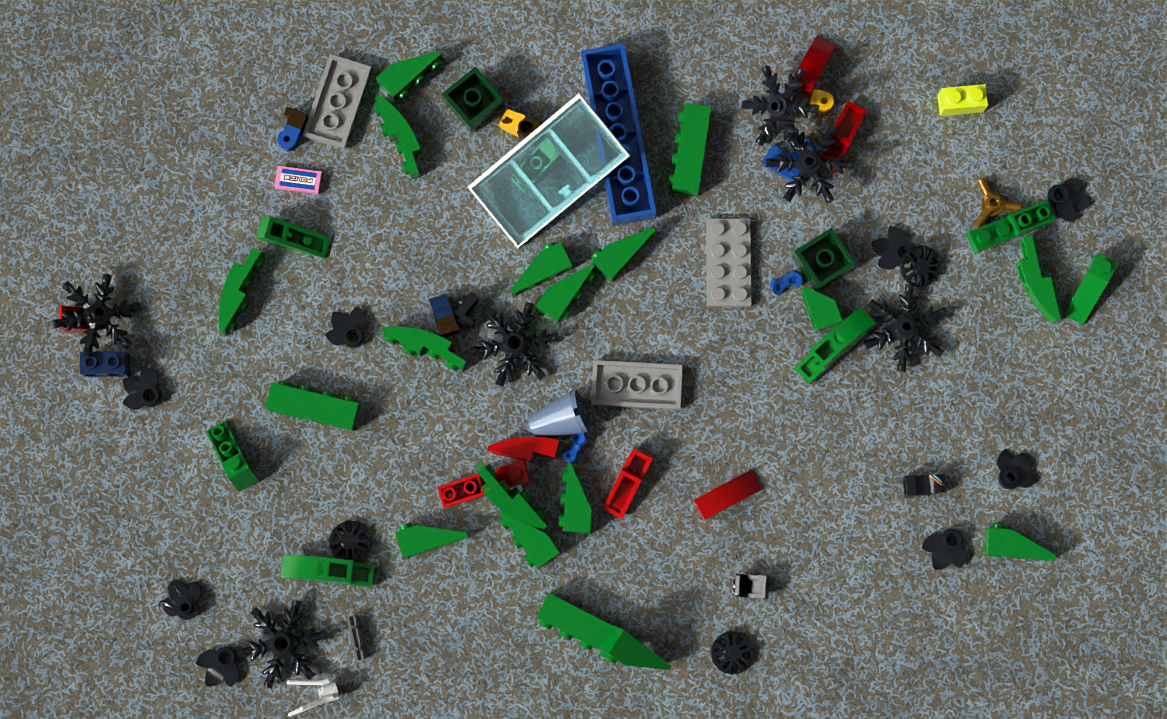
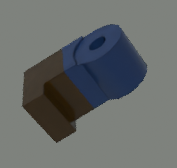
[429,294,460,338]

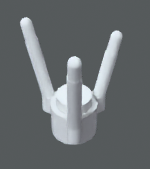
[287,678,339,717]

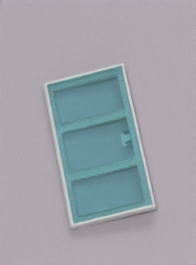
[468,93,630,248]

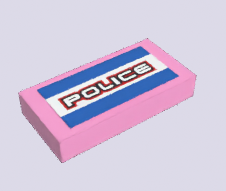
[275,166,322,195]

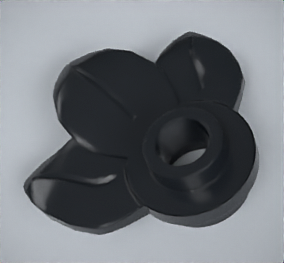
[1047,178,1091,222]
[871,226,914,270]
[325,307,366,348]
[122,366,163,410]
[997,449,1037,490]
[922,529,966,570]
[159,580,202,620]
[195,646,239,687]

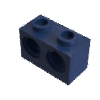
[80,351,130,378]

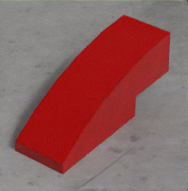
[794,35,837,94]
[822,101,867,173]
[487,437,559,463]
[602,445,655,519]
[693,470,762,521]

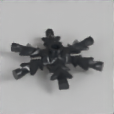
[742,66,819,148]
[766,124,855,204]
[52,273,141,357]
[863,284,948,372]
[470,302,559,387]
[237,599,328,689]

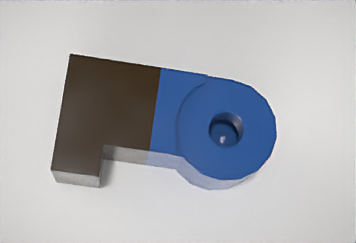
[277,106,309,152]

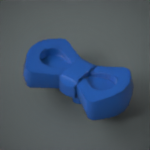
[770,270,802,295]
[562,433,589,463]

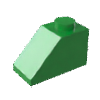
[800,287,844,333]

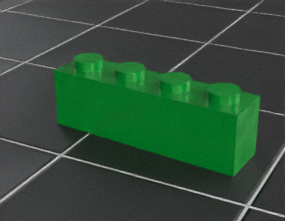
[668,103,711,197]
[265,380,361,432]
[536,593,613,657]

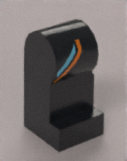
[902,474,947,498]

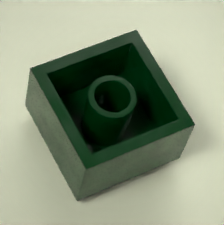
[442,66,505,133]
[792,227,856,292]

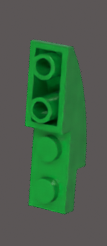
[373,95,422,180]
[966,200,1056,254]
[1016,235,1062,324]
[218,248,264,336]
[794,308,876,385]
[381,326,468,372]
[474,460,547,529]
[280,555,375,588]

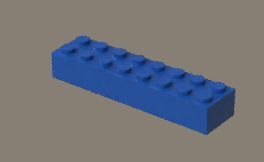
[581,43,656,226]

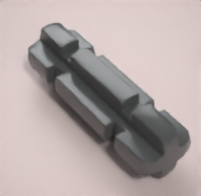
[347,615,367,661]

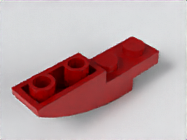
[437,460,531,508]

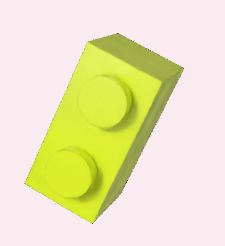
[938,84,988,116]

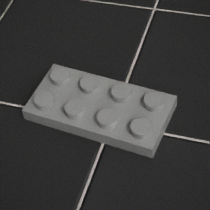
[303,54,372,150]
[706,219,751,307]
[591,360,683,410]

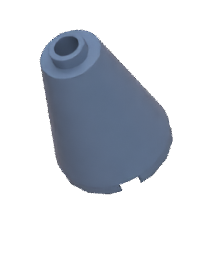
[526,390,591,437]

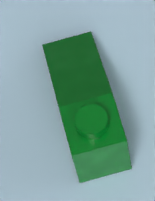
[256,216,331,259]
[591,227,656,283]
[510,242,572,298]
[1063,252,1118,325]
[395,523,469,559]
[984,524,1056,561]
[598,625,672,670]

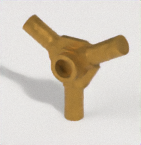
[973,178,1021,228]

